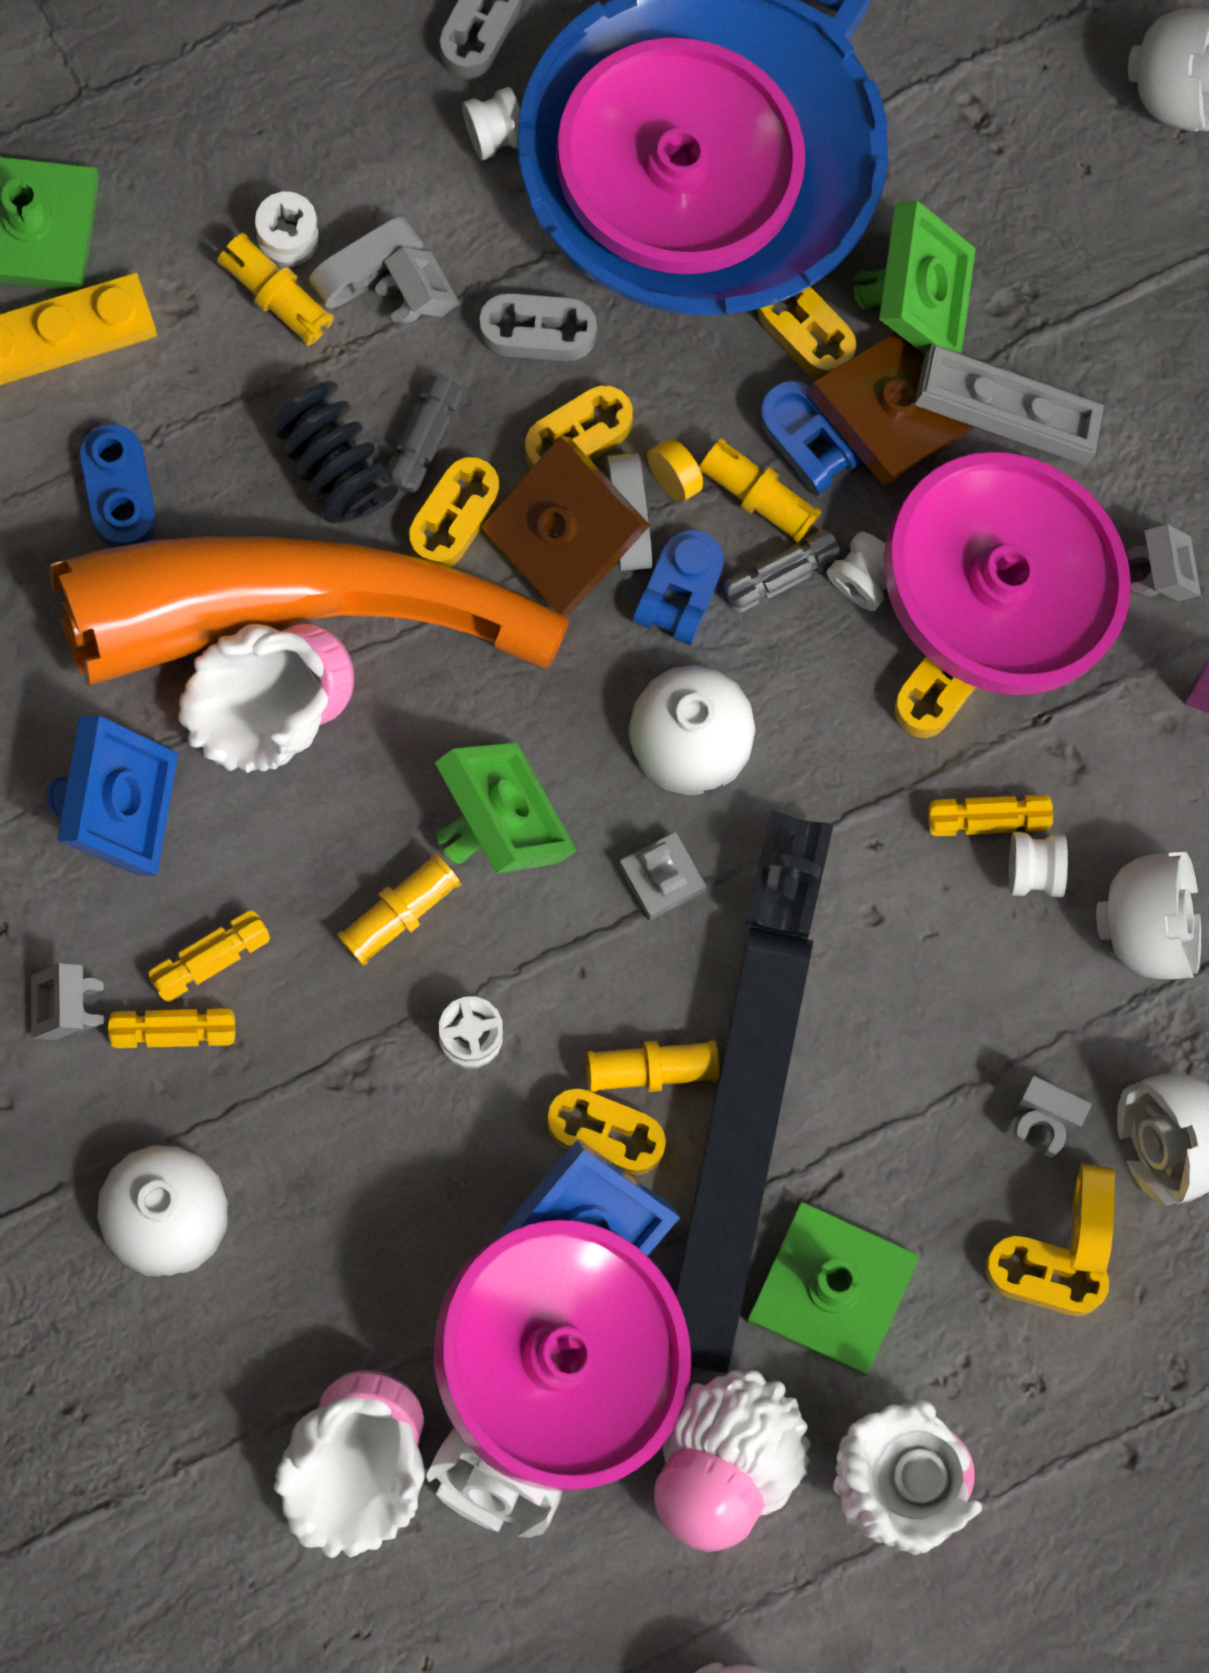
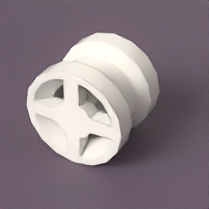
[462,87,521,160]
[255,191,319,267]
[827,532,886,611]
[1009,832,1068,897]
[439,996,503,1069]

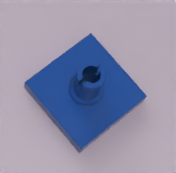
[46,716,179,876]
[494,1139,680,1256]

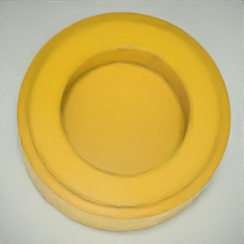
[647,438,703,503]

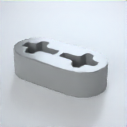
[440,0,521,79]
[308,217,424,308]
[479,293,597,361]
[607,453,652,571]

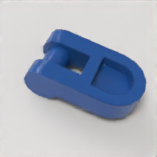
[760,381,863,496]
[633,530,724,646]

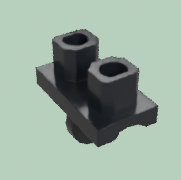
[745,811,834,939]

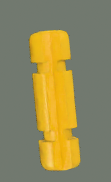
[928,794,1054,836]
[148,910,270,1002]
[108,1008,236,1048]

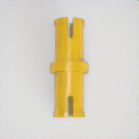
[217,233,334,346]
[699,438,822,544]
[337,853,462,966]
[585,1040,719,1092]

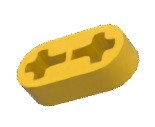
[757,287,856,379]
[525,386,633,470]
[410,457,499,567]
[894,657,977,738]
[547,1088,666,1176]
[1070,1163,1115,1274]
[985,1236,1109,1316]

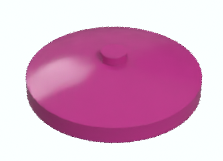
[556,38,805,274]
[884,452,1131,695]
[434,1220,691,1492]

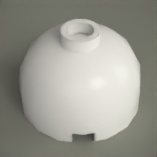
[1128,7,1209,131]
[628,665,756,796]
[1096,852,1201,979]
[1117,1073,1209,1206]
[97,1145,228,1277]
[426,1428,562,1538]

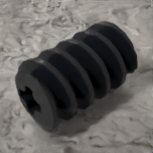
[272,381,398,523]

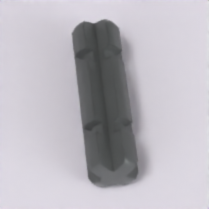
[385,375,462,493]
[724,530,842,613]

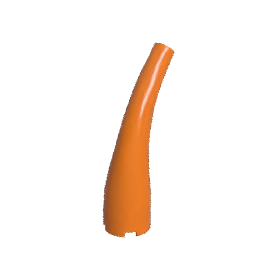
[49,536,570,686]

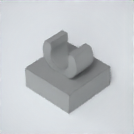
[375,247,460,324]
[1126,524,1201,602]
[619,832,706,921]
[31,963,104,1040]
[1014,1076,1092,1158]

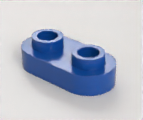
[80,424,156,548]

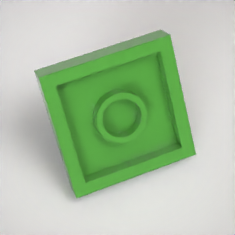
[0,157,100,291]
[853,200,976,354]
[434,742,577,874]
[747,1202,920,1377]

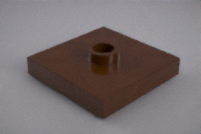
[806,332,975,487]
[481,436,650,616]

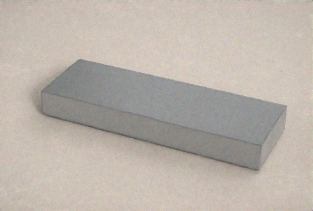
[914,344,1104,466]

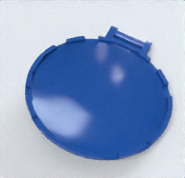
[518,0,888,315]

